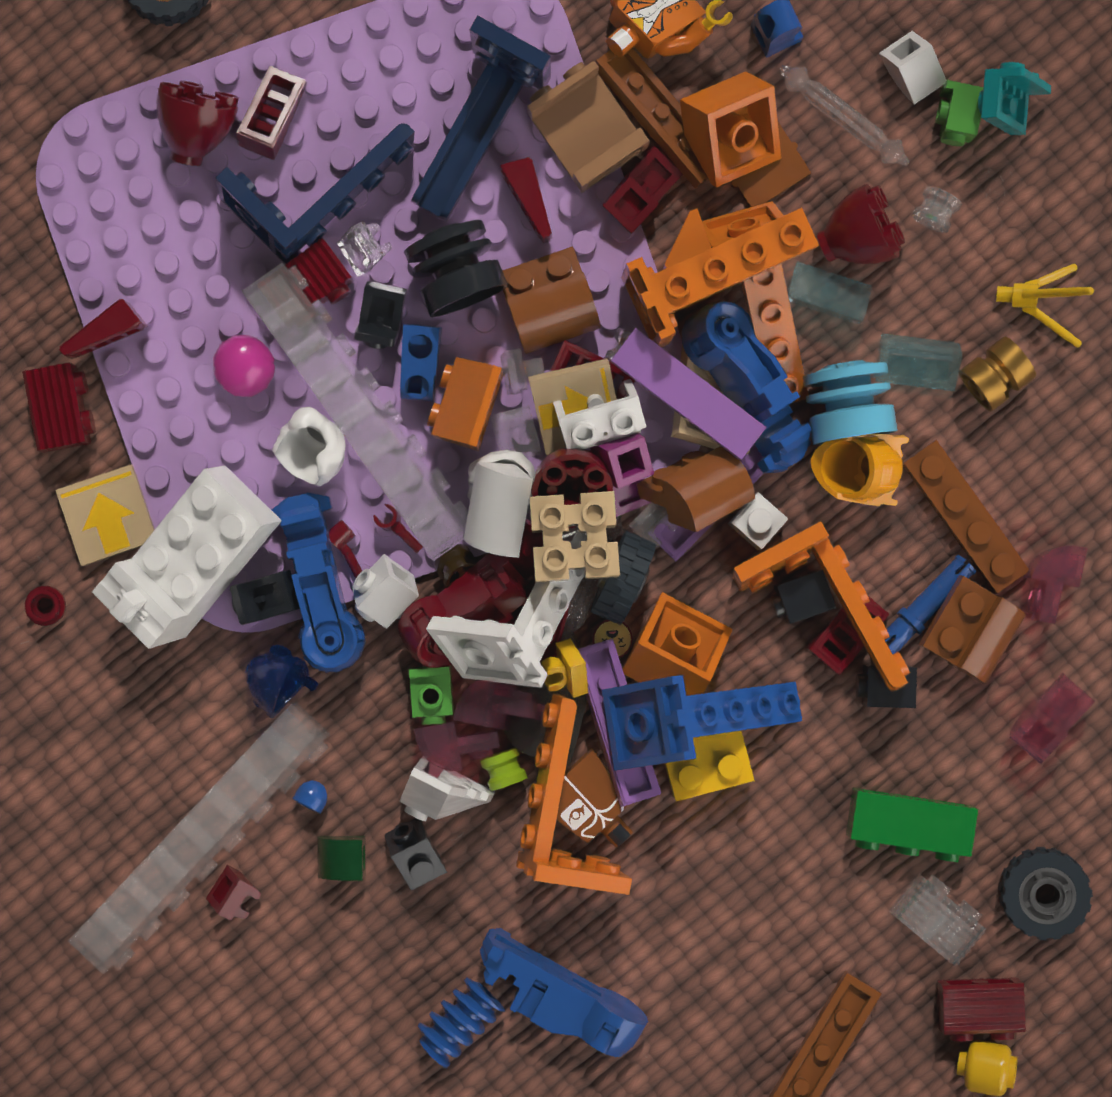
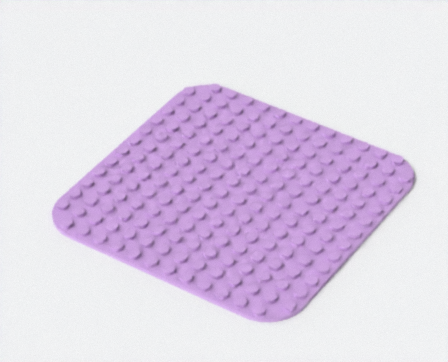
[36,0,701,632]

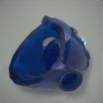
[245,645,318,718]

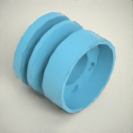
[802,360,898,445]

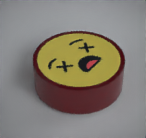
[592,620,633,658]

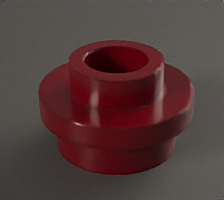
[25,586,66,626]

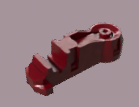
[398,518,543,668]

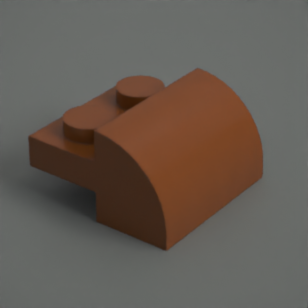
[503,246,601,354]
[637,446,756,532]
[919,575,1026,684]

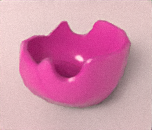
[213,335,275,397]

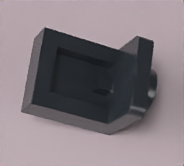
[354,281,407,349]
[230,570,300,625]
[385,818,447,891]

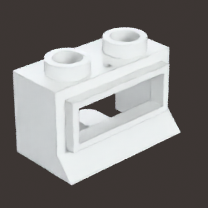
[553,379,646,449]

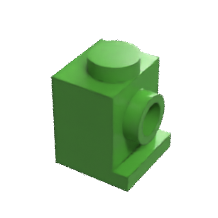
[935,80,984,146]
[409,665,454,725]

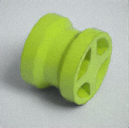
[480,747,528,791]

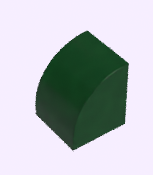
[317,836,366,881]

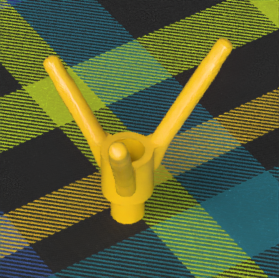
[996,264,1094,348]

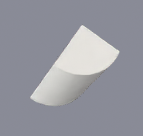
[464,462,533,558]

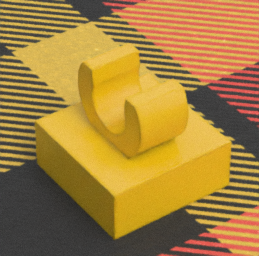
[541,638,588,698]

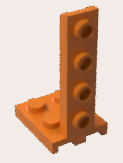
[702,201,809,403]
[621,208,819,347]
[733,521,910,691]
[516,694,632,895]

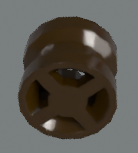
[434,544,477,588]

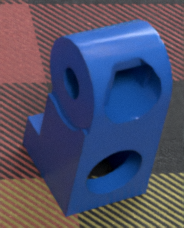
[751,0,803,58]
[400,324,442,402]

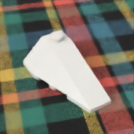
[399,755,495,822]

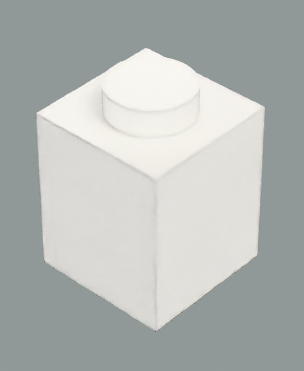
[728,492,788,550]

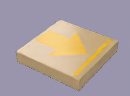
[528,358,617,455]
[55,464,155,566]

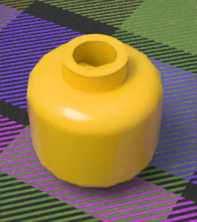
[957,1040,1018,1096]

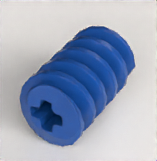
[418,977,505,1068]

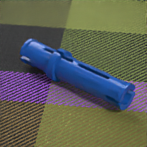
[885,555,976,654]

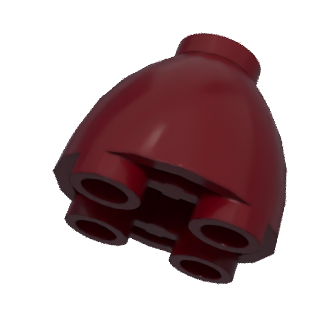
[156,80,239,166]
[817,184,905,264]
[531,448,613,528]

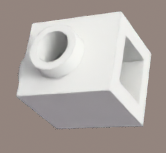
[352,554,419,629]

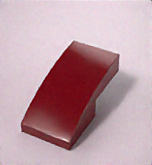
[602,146,683,234]

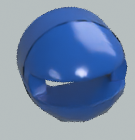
[292,780,328,814]

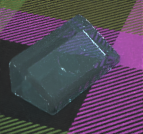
[787,261,873,325]
[875,334,962,391]

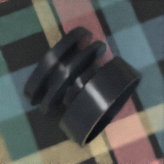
[404,220,508,318]

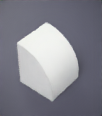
[879,31,947,105]

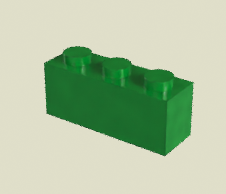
[846,788,978,862]

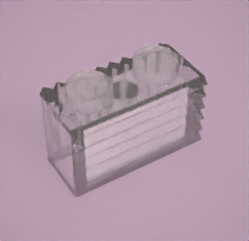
[888,874,986,967]

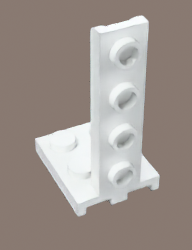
[426,527,586,688]

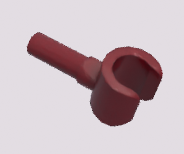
[373,504,423,553]
[329,520,362,578]

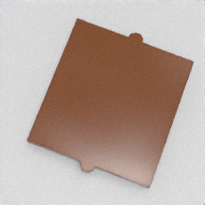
[731,122,812,207]

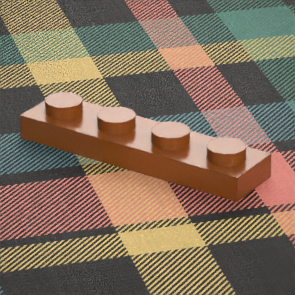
[595,48,708,189]
[903,440,1030,594]
[769,970,882,1097]

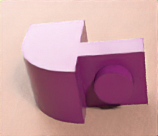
[590,433,654,517]

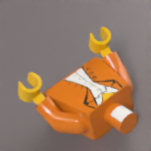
[606,0,733,59]

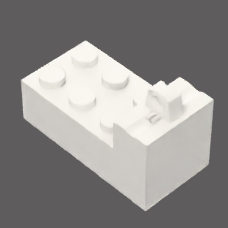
[92,466,282,649]

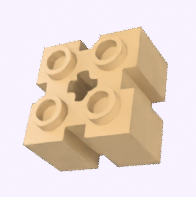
[530,491,620,583]

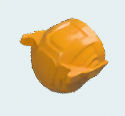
[811,433,909,506]

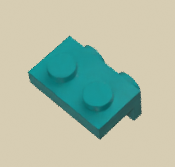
[978,62,1052,135]

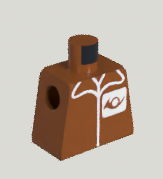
[556,747,633,848]

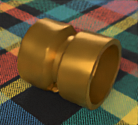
[959,336,1037,412]

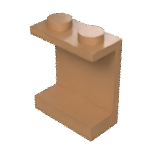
[527,60,649,193]

